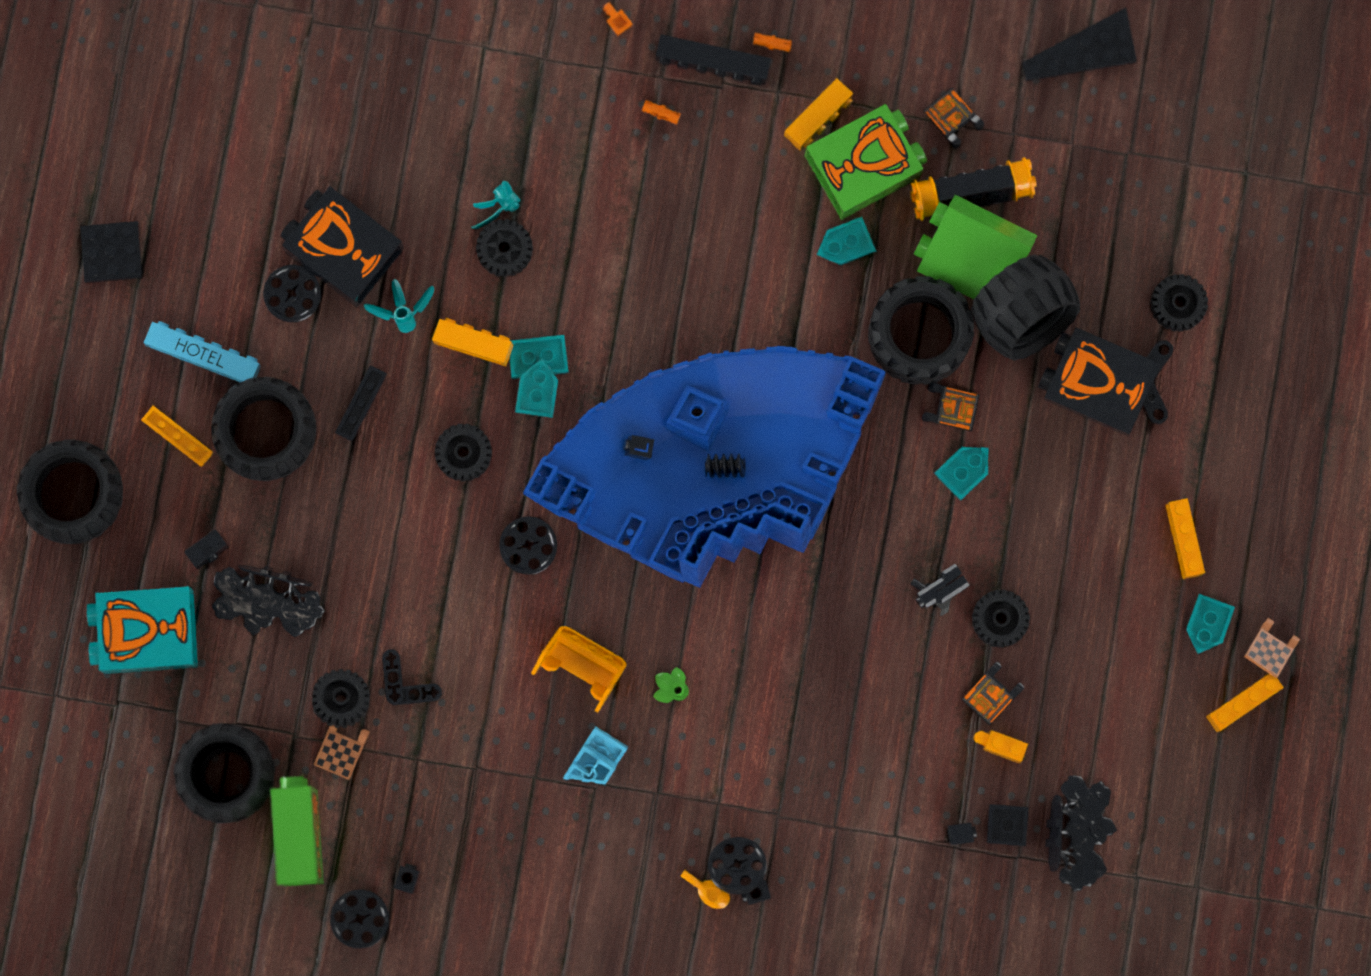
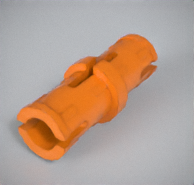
[753,33,792,52]
[642,100,681,125]

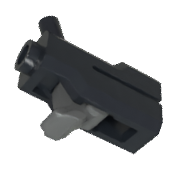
[910,564,970,616]

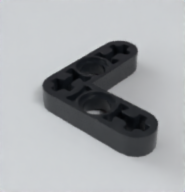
[382,649,442,706]

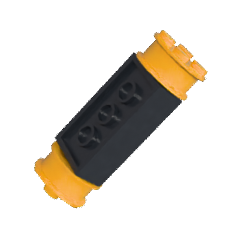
[910,157,1037,221]

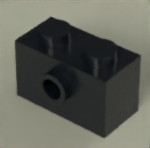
[184,529,229,570]

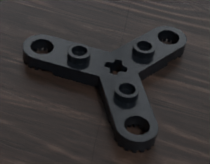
[1143,340,1173,425]

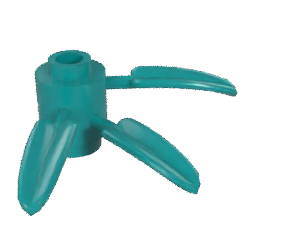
[471,181,520,229]
[364,279,434,333]

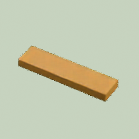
[141,406,214,467]

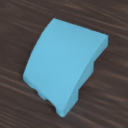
[563,726,628,784]

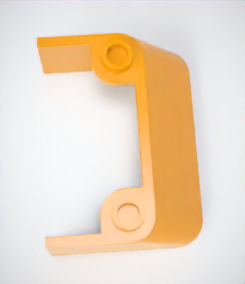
[531,626,626,713]

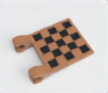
[1244,618,1300,678]
[314,725,370,780]

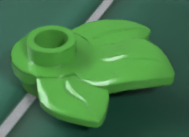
[653,667,689,703]

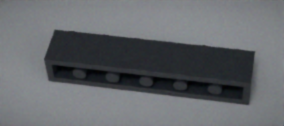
[656,34,771,86]

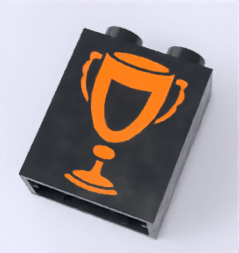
[280,186,404,308]
[1038,327,1161,437]

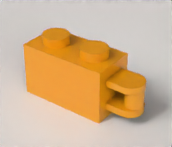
[973,730,1028,763]

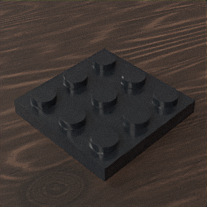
[81,221,143,283]

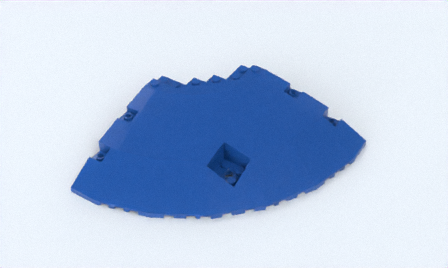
[524,346,886,588]

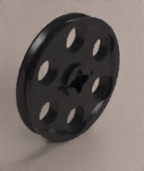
[263,265,321,322]
[499,517,557,575]
[708,837,767,894]
[330,890,389,949]

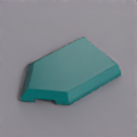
[817,217,876,265]
[515,359,558,418]
[934,447,989,501]
[1186,594,1235,654]

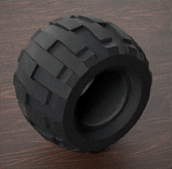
[174,723,275,824]

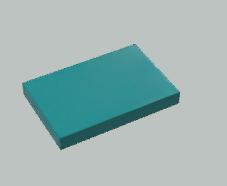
[509,335,569,379]

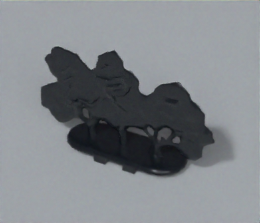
[212,565,325,637]
[1045,775,1117,892]

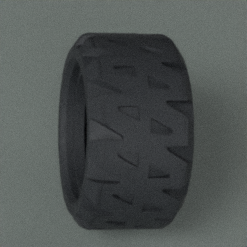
[868,276,974,385]

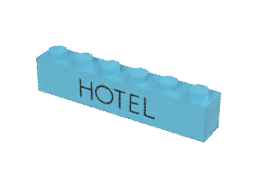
[144,321,261,383]

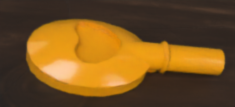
[681,870,730,909]

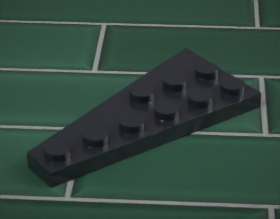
[1022,7,1137,82]

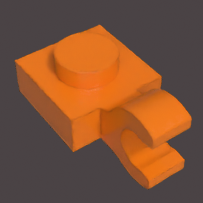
[603,2,633,37]

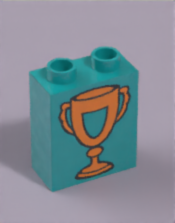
[87,587,198,674]

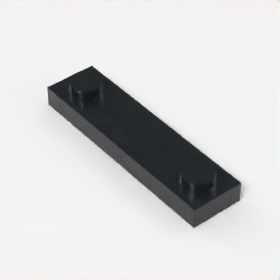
[335,365,387,442]

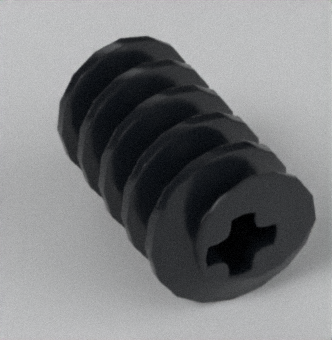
[705,453,746,478]

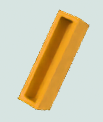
[784,78,853,150]
[432,318,514,367]
[1165,498,1205,579]
[1206,674,1284,732]

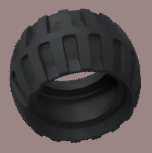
[971,254,1081,361]
[211,377,316,481]
[17,439,123,544]

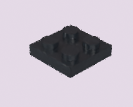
[986,804,1029,846]

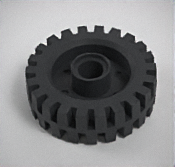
[476,219,533,277]
[1150,274,1208,332]
[435,424,492,482]
[972,590,1030,647]
[312,669,370,728]

